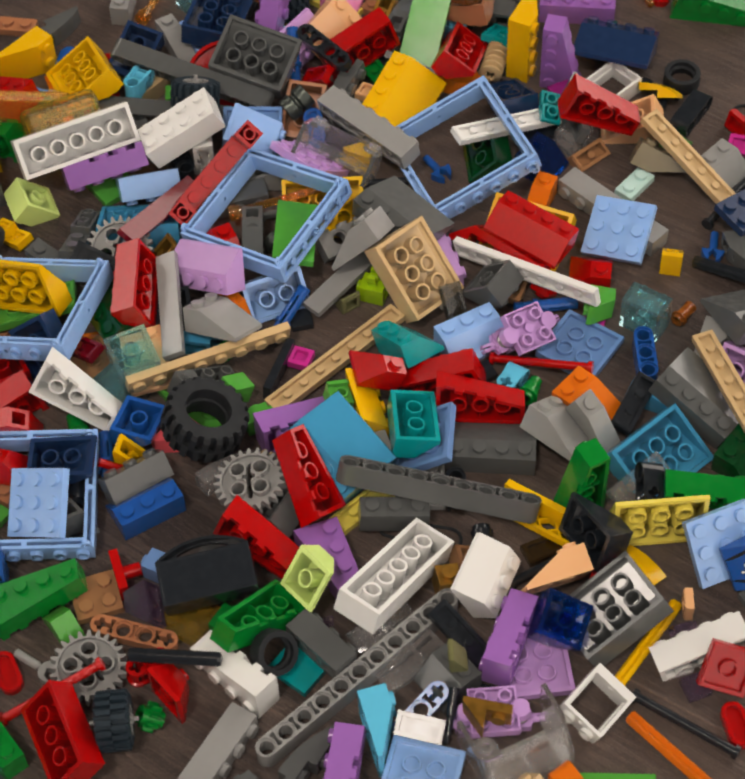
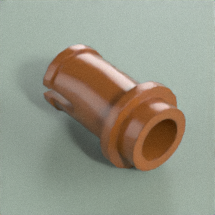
[671,301,697,326]

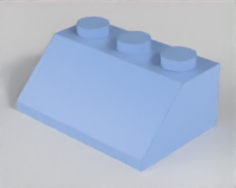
[115,168,180,206]
[239,266,309,323]
[433,302,504,361]

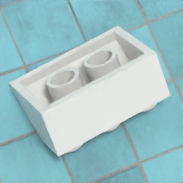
[450,532,521,618]

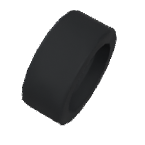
[663,59,701,95]
[250,628,299,676]

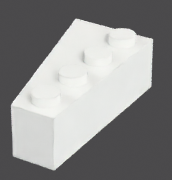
[29,347,123,431]
[649,611,745,682]
[190,630,280,719]

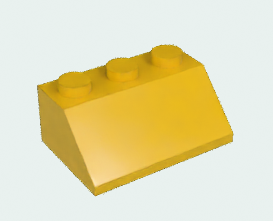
[345,368,389,438]

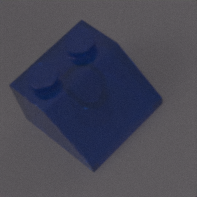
[514,132,569,182]
[527,588,594,651]

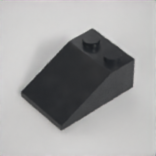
[559,492,633,573]

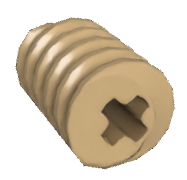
[478,41,507,82]

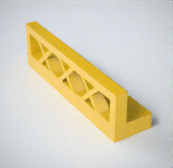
[504,479,570,546]

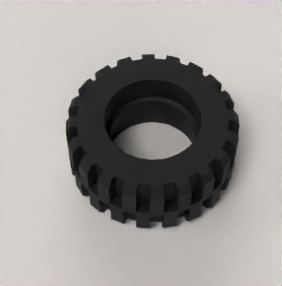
[160,376,250,463]

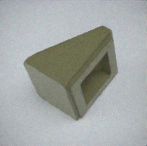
[335,291,360,315]
[447,639,468,673]

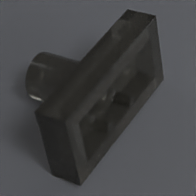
[438,281,467,321]

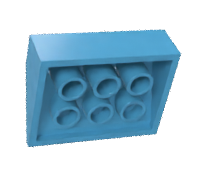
[96,204,182,253]
[286,391,397,503]
[607,403,714,496]

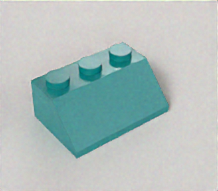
[371,321,445,369]
[387,389,441,458]

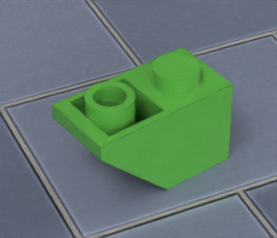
[582,284,616,325]

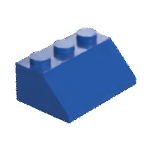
[105,478,186,540]

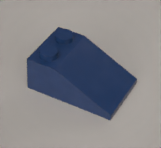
[109,20,165,77]
[490,78,539,117]
[8,308,63,380]
[27,435,97,485]

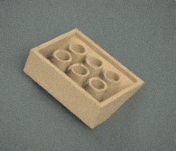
[364,216,464,323]

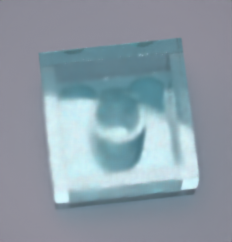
[619,282,673,342]
[103,324,161,386]

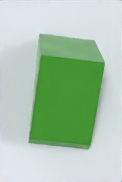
[42,606,86,644]

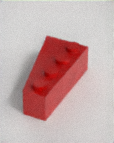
[558,73,640,136]
[398,348,487,396]
[0,369,50,413]
[436,370,525,424]
[272,424,346,528]
[213,495,300,579]

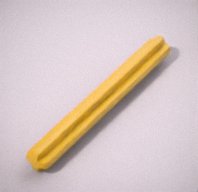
[615,599,682,686]

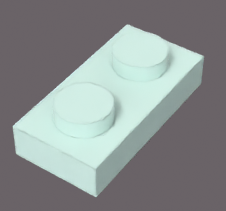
[614,167,655,201]

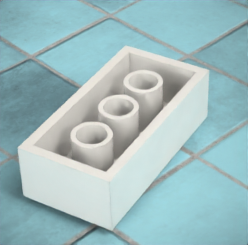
[137,87,226,169]

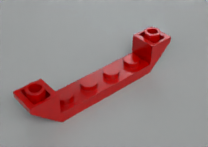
[168,120,263,225]
[449,225,557,299]

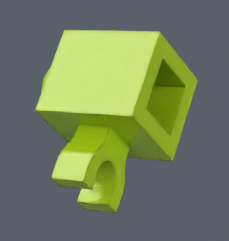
[356,266,389,306]

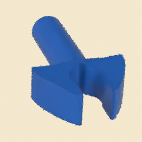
[423,155,451,184]
[701,231,724,262]

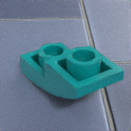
[539,90,561,125]

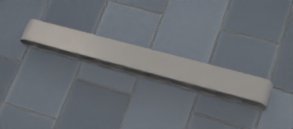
[255,588,458,768]

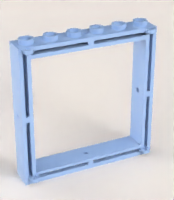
[395,75,542,219]
[180,148,352,283]
[0,255,114,361]
[0,429,99,562]

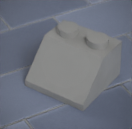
[701,138,745,190]

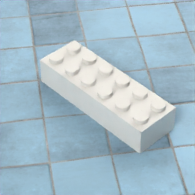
[10,102,141,180]
[333,517,455,635]

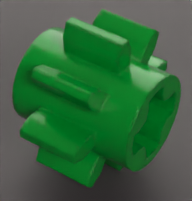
[135,700,166,733]

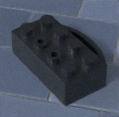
[155,535,260,616]

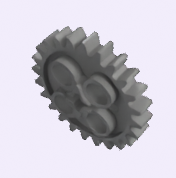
[87,215,154,281]
[213,448,287,514]
[49,630,127,706]

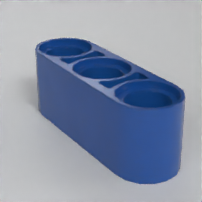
[632,326,659,380]

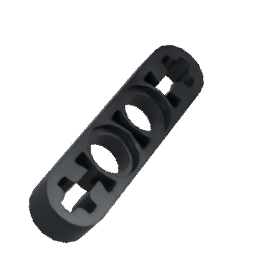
[297,24,352,72]

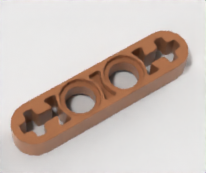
[90,614,179,650]

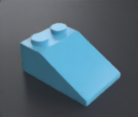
[357,683,397,778]

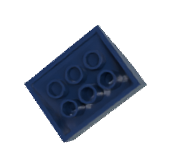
[181,0,254,47]
[574,16,660,69]

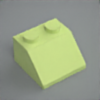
[4,177,60,227]
[280,545,334,612]

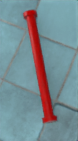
[489,351,594,374]
[0,657,106,727]

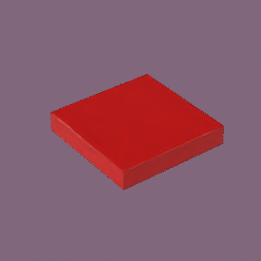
[696,638,745,698]

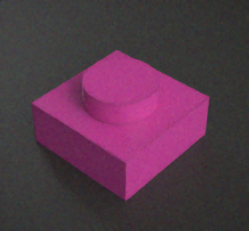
[728,133,745,157]
[287,345,315,370]

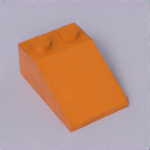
[551,365,621,420]

